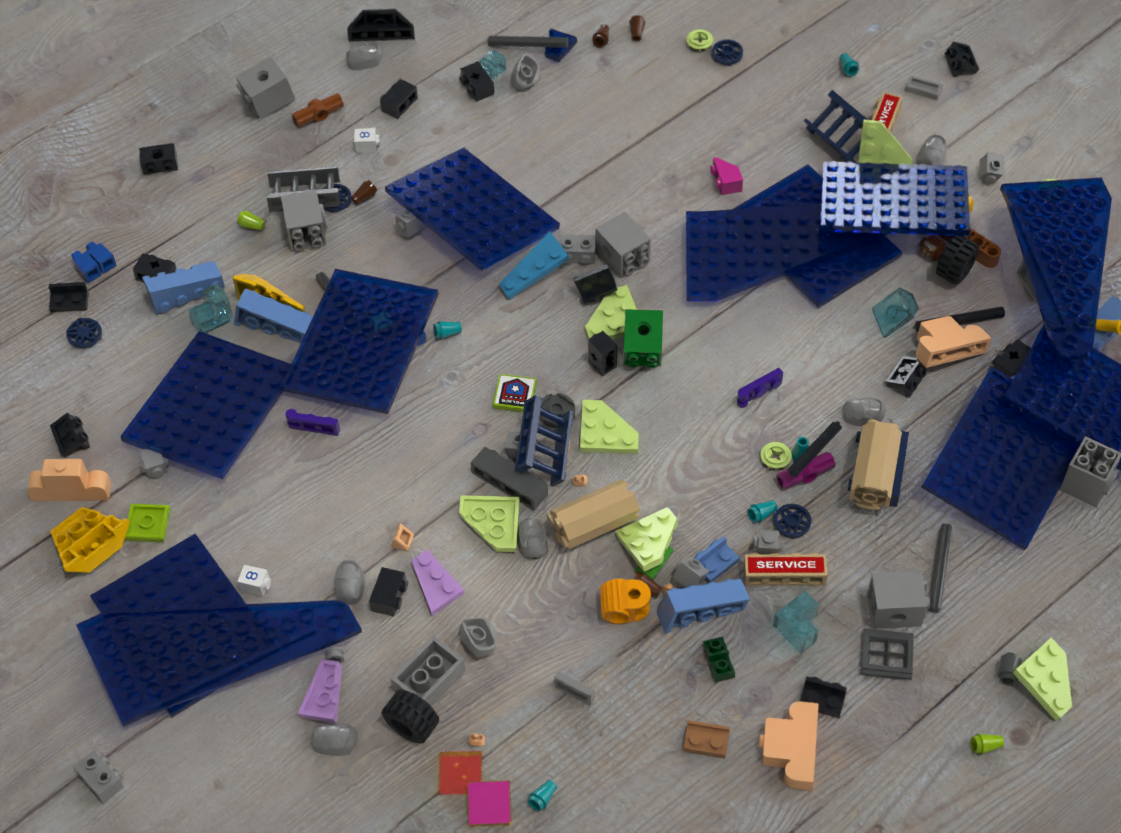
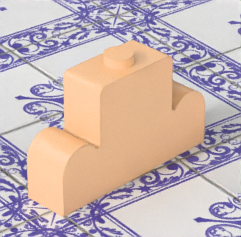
[915,316,991,368]
[27,459,112,501]
[759,702,818,791]

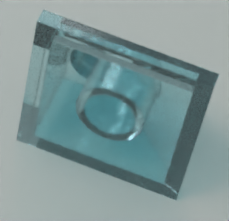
[872,287,919,338]

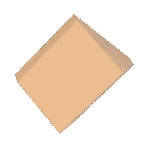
[391,523,414,551]

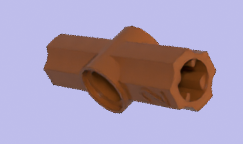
[291,93,344,127]

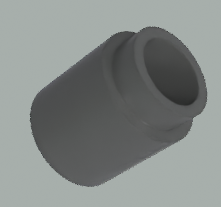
[998,652,1022,685]

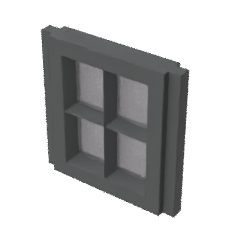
[861,628,914,680]

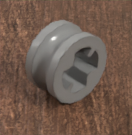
[325,647,344,663]

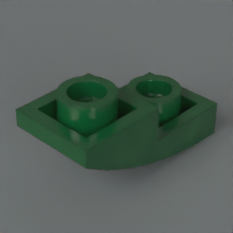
[703,636,735,682]

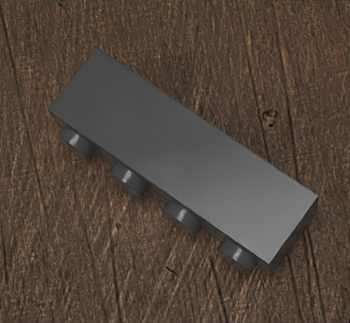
[471,447,548,511]

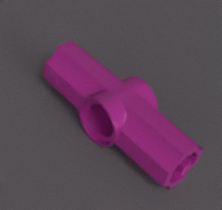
[776,452,836,490]

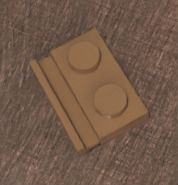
[683,720,730,759]

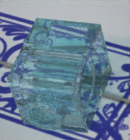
[479,49,506,80]

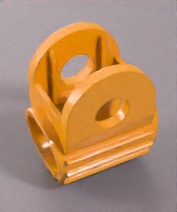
[600,578,651,624]

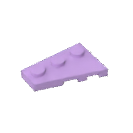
[411,549,464,616]
[298,659,342,723]

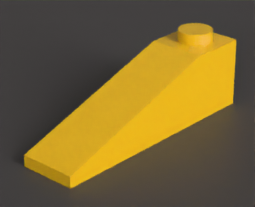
[233,273,305,312]

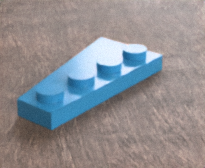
[499,231,570,300]

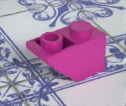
[710,157,743,195]

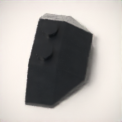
[347,9,415,42]

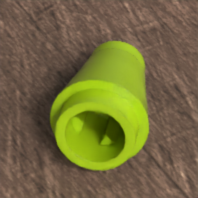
[237,210,265,231]
[970,733,1004,755]

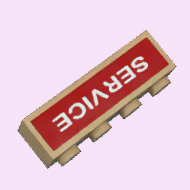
[870,92,903,133]
[744,553,828,586]

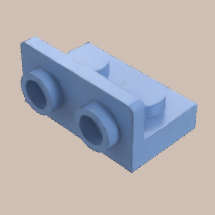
[694,536,740,583]

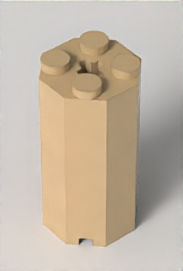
[849,419,902,510]
[547,479,640,549]

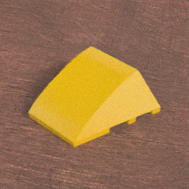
[50,507,130,572]

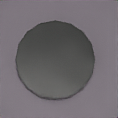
[539,393,575,428]

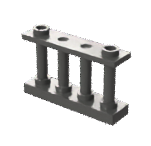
[267,166,340,212]

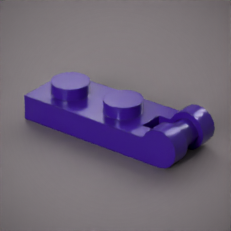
[737,368,783,408]
[285,409,340,436]

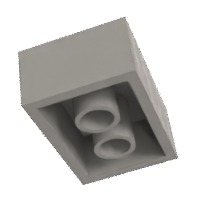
[390,636,466,706]

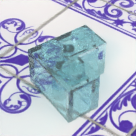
[188,283,234,336]
[773,591,819,654]

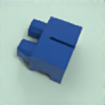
[71,241,117,284]

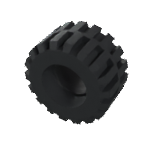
[936,234,979,285]
[381,689,440,744]

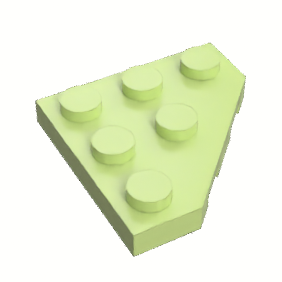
[857,120,912,177]
[585,285,637,339]
[580,400,639,454]
[459,495,520,552]
[615,507,678,572]
[1012,637,1072,721]

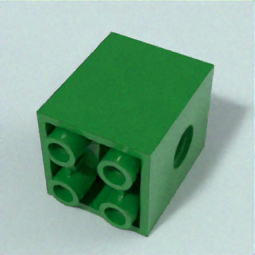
[624,309,663,368]

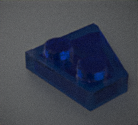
[544,28,578,62]

